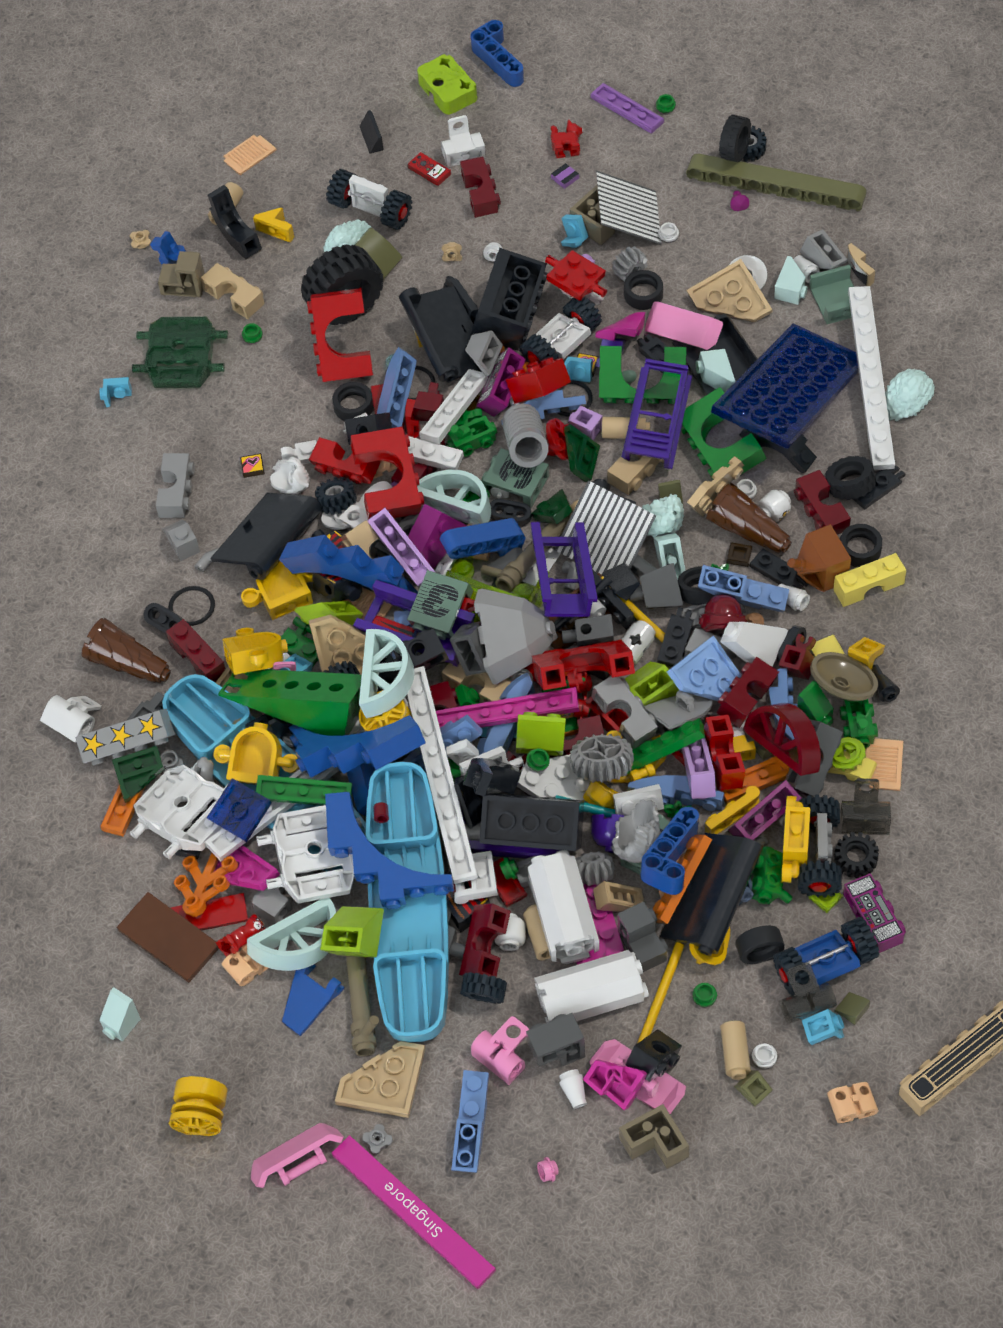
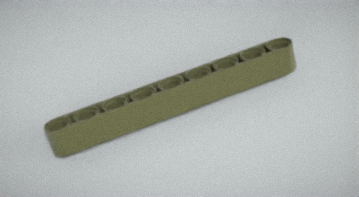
[686,154,867,212]

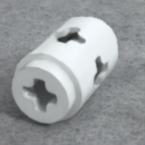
[621,620,656,666]

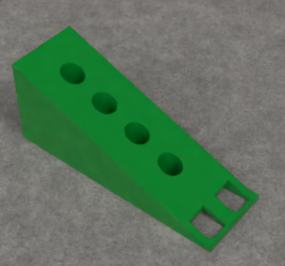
[218,669,362,736]

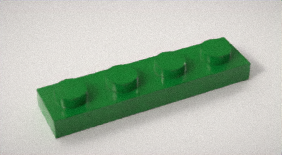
[622,718,705,777]
[255,775,353,806]

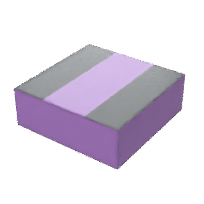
[551,163,579,189]

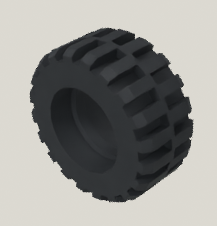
[301,244,384,325]

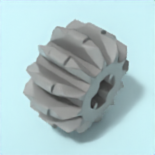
[612,246,648,281]
[575,851,615,886]

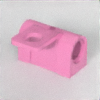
[471,1016,529,1085]

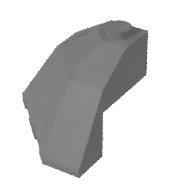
[474,589,555,685]

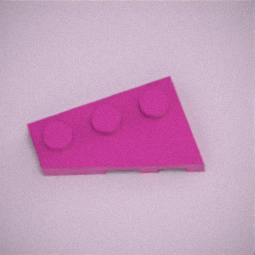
[214,845,280,891]

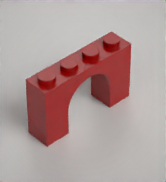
[307,288,373,382]
[350,427,424,520]
[531,640,635,690]

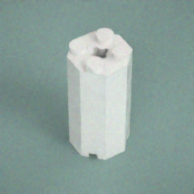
[528,850,599,964]
[534,950,649,1023]

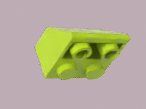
[295,601,363,627]
[625,661,679,706]
[516,712,566,756]
[320,906,384,958]

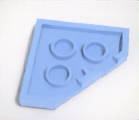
[666,636,752,701]

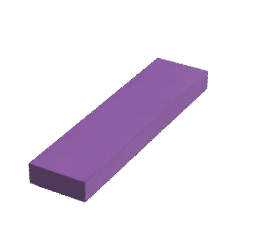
[590,83,664,134]

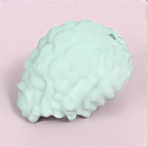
[323,219,372,252]
[885,369,935,422]
[642,494,684,537]

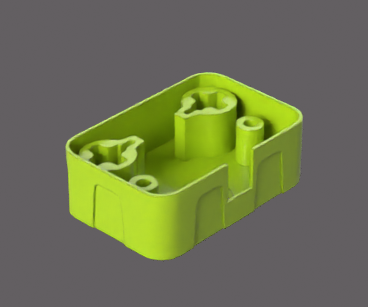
[417,54,477,115]

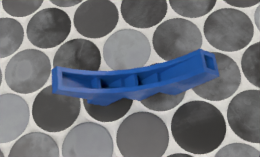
[279,535,418,611]
[289,715,426,778]
[325,792,454,909]

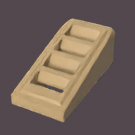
[593,881,644,911]

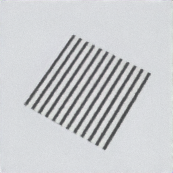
[596,170,662,245]
[555,480,656,575]

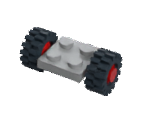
[798,794,842,898]

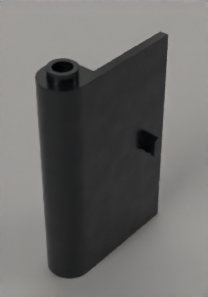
[399,286,482,383]
[672,314,777,410]
[210,492,322,580]
[660,833,763,956]

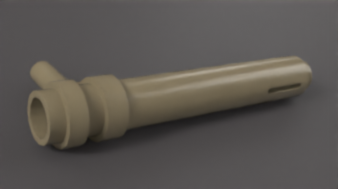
[481,515,570,593]
[346,956,379,1057]

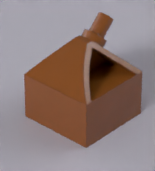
[787,524,851,592]

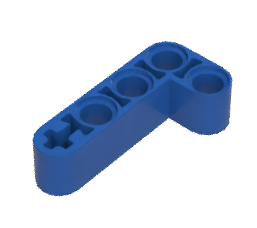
[470,20,524,87]
[440,518,526,559]
[640,807,699,895]

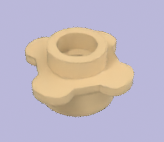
[130,230,151,249]
[442,242,462,261]

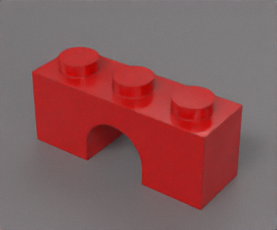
[309,437,381,484]
[704,714,746,791]

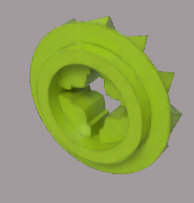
[832,737,866,772]

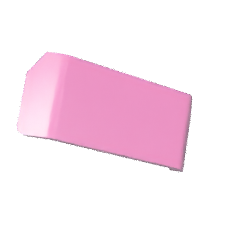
[645,302,723,350]
[590,1039,686,1114]
[251,1123,344,1188]

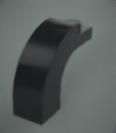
[207,185,262,259]
[739,417,817,473]
[463,758,521,797]

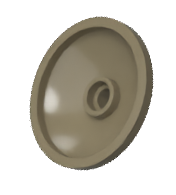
[810,652,878,701]

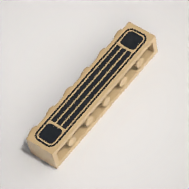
[899,1000,1003,1117]

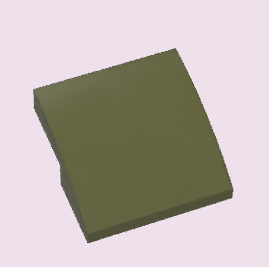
[355,228,402,278]

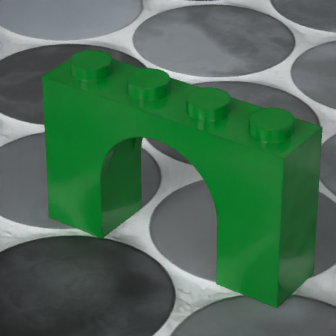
[599,346,686,404]
[681,387,767,480]

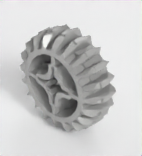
[570,734,634,783]

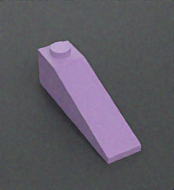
[368,508,436,588]
[678,725,716,799]

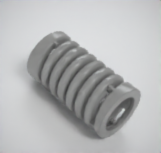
[502,403,548,468]

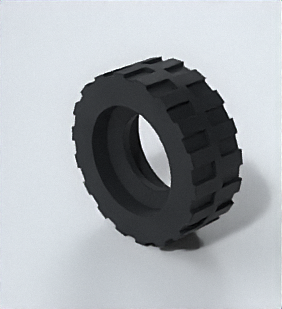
[719,114,751,162]
[825,456,877,500]

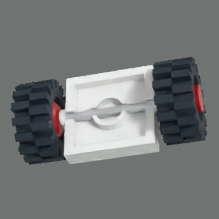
[326,169,413,230]
[519,297,602,364]

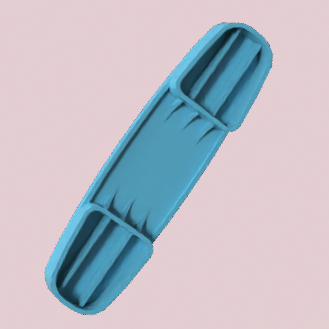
[162,674,366,872]
[366,762,449,1043]

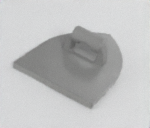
[643,690,713,729]

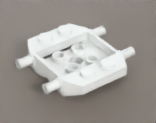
[130,761,239,859]
[256,805,362,904]

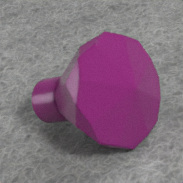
[730,190,749,211]

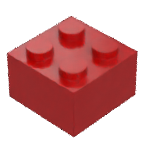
[506,357,571,404]

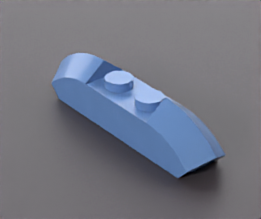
[377,347,417,428]
[477,672,535,755]

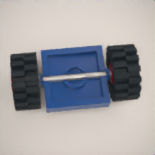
[773,917,880,996]

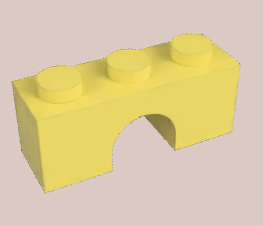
[833,553,906,607]

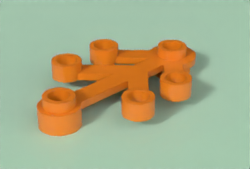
[174,853,238,917]

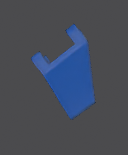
[282,964,345,1036]

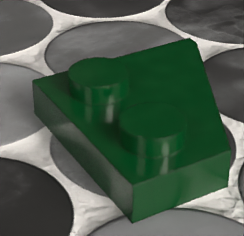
[564,424,600,482]
[531,489,573,524]
[112,746,164,803]

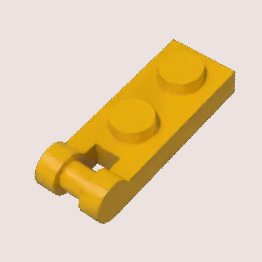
[705,786,760,834]

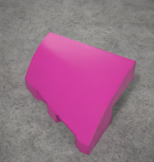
[595,312,645,341]
[583,1059,647,1110]

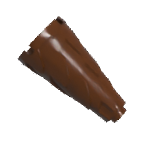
[706,482,792,554]
[82,618,171,683]

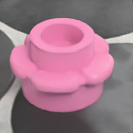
[537,1157,559,1182]

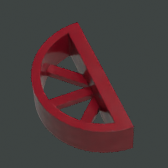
[742,703,821,776]

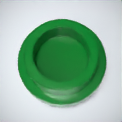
[656,94,676,113]
[242,323,263,343]
[526,748,550,772]
[499,857,520,880]
[692,983,717,1007]

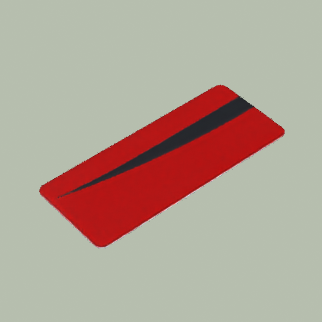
[372,616,415,637]

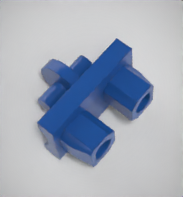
[150,231,186,265]

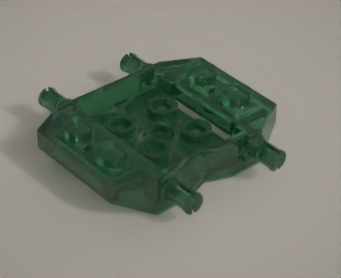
[132,317,228,388]

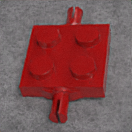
[545,250,607,301]

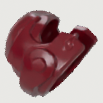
[699,595,747,633]

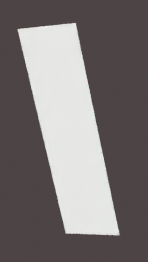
[523,548,561,587]

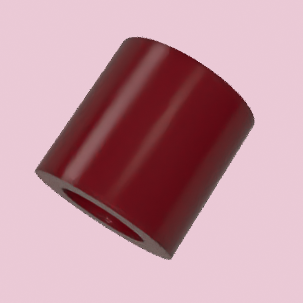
[373,802,389,823]

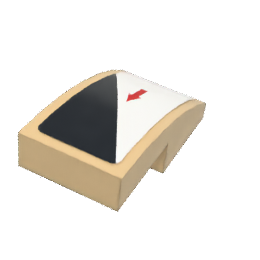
[847,243,875,286]

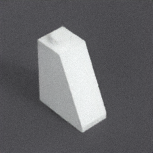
[720,622,788,666]

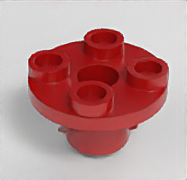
[545,418,569,460]

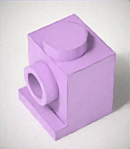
[568,405,603,440]

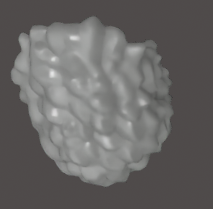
[612,799,661,863]

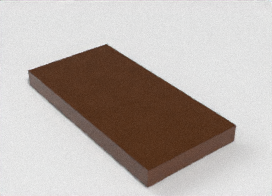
[116,892,219,983]

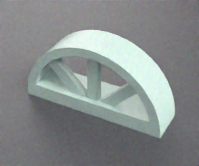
[417,470,491,525]
[359,629,414,718]
[247,898,336,971]

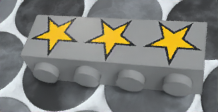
[75,709,175,766]

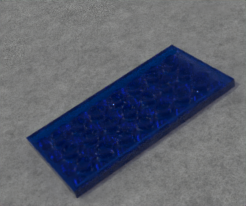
[711,323,859,449]

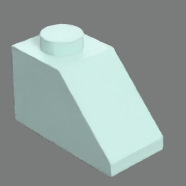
[774,256,808,305]
[696,349,735,396]
[653,533,685,580]
[100,987,141,1042]

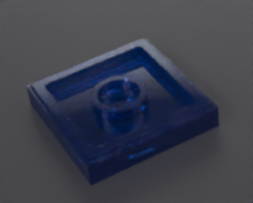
[207,778,272,843]

